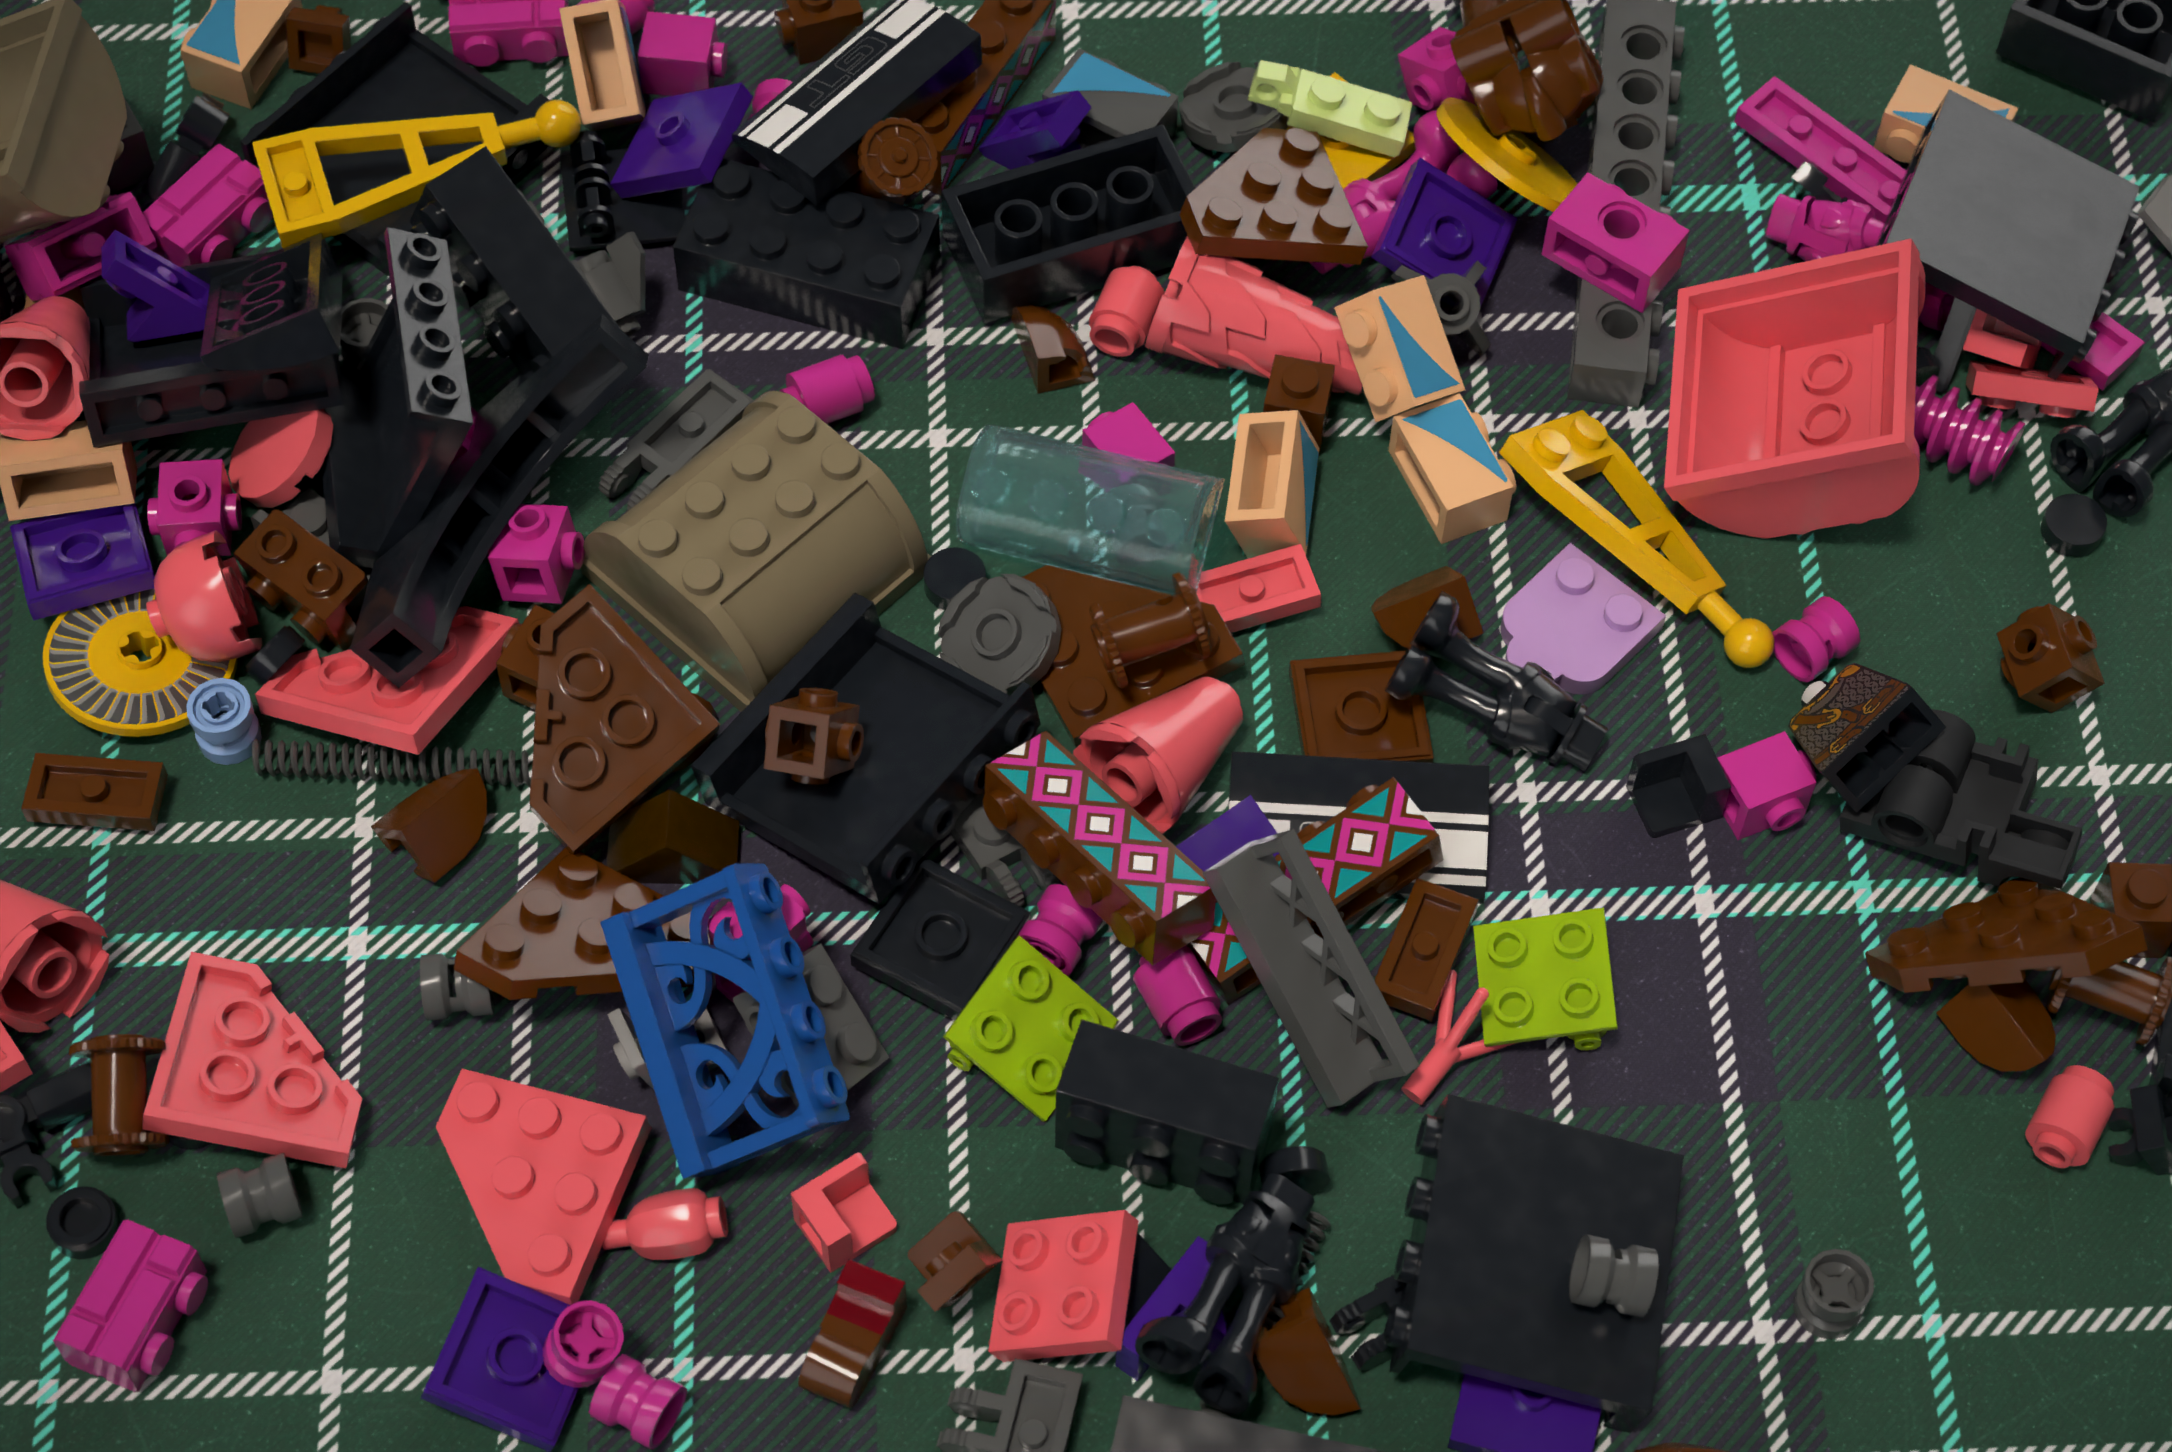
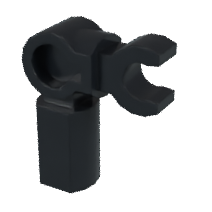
[141,92,229,201]
[0,1060,92,1208]

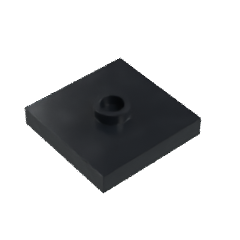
[850,857,1031,1020]

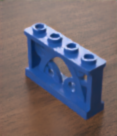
[600,863,850,1179]

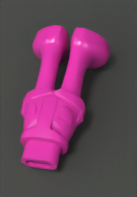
[1309,110,1498,274]
[1766,194,1955,331]

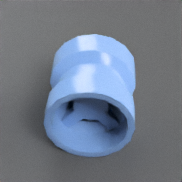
[186,678,262,765]

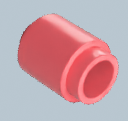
[1089,266,1165,357]
[2025,1065,2114,1168]

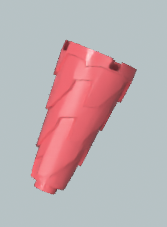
[1145,236,1363,395]

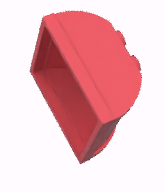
[1664,239,1926,538]

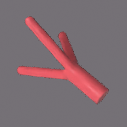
[1401,970,1516,1105]

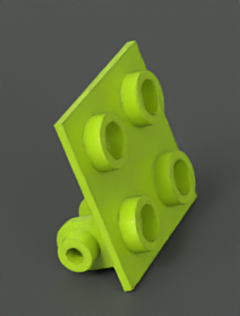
[1473,907,1618,1050]
[943,935,1118,1122]

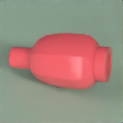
[602,1188,728,1260]

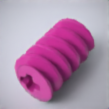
[1914,375,2025,486]

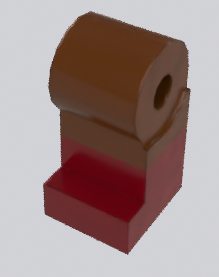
[798,1259,907,1408]

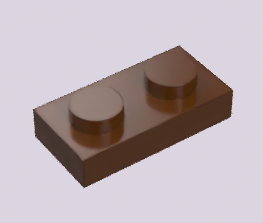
[21,753,168,831]
[1375,878,1479,1021]

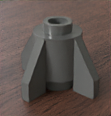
[571,232,646,337]
[1391,260,1491,355]

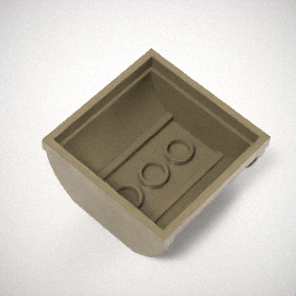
[0,0,127,244]
[581,391,931,712]

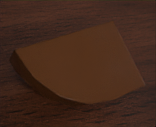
[1011,306,1095,394]
[1371,566,1484,648]
[371,768,487,883]
[1936,980,2056,1071]
[1254,1287,1360,1415]

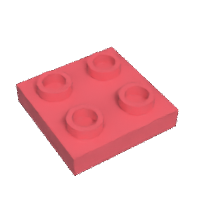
[988,1210,1139,1362]

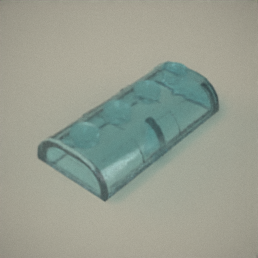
[956,424,1225,595]

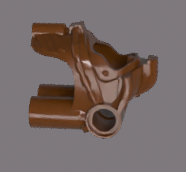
[1450,0,1604,141]

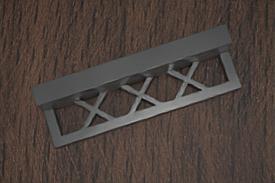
[1203,829,1420,1108]

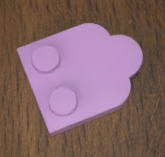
[1500,543,1666,695]

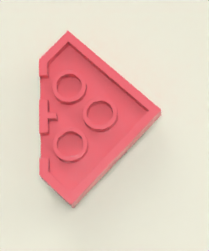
[255,606,519,755]
[142,952,362,1169]
[435,1069,652,1305]

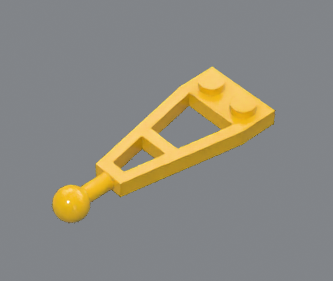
[252,100,581,248]
[1499,410,1774,668]

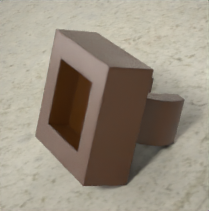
[286,5,351,73]

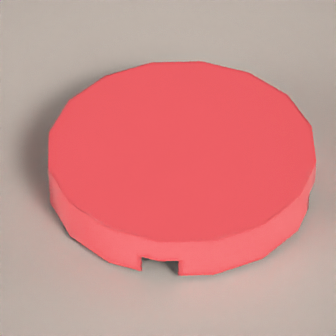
[228,409,333,508]

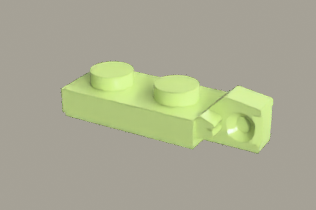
[1248,60,1412,157]

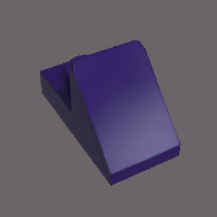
[978,90,1092,170]
[101,230,210,342]
[1115,1236,1226,1382]

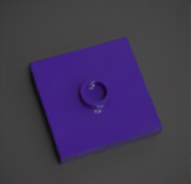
[610,82,753,198]
[1371,158,1518,307]
[10,502,155,621]
[420,1267,592,1452]
[1447,1374,1601,1452]

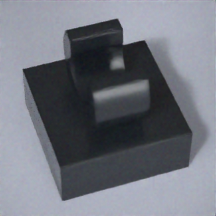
[2107,1084,2172,1175]

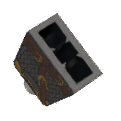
[1788,663,1946,812]

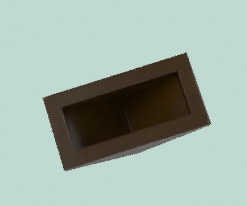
[607,789,740,884]

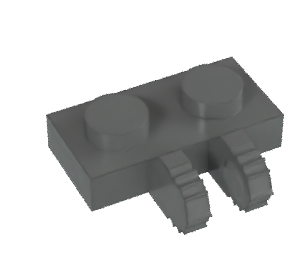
[936,1359,1083,1452]

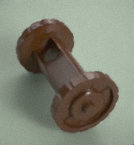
[839,117,938,205]

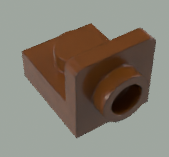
[908,1211,1003,1312]

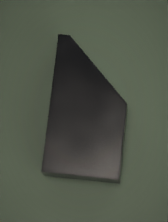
[1933,297,1977,393]

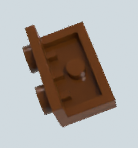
[234,510,368,651]

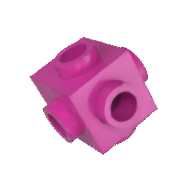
[1398,27,1477,112]
[147,459,242,556]
[488,504,585,604]

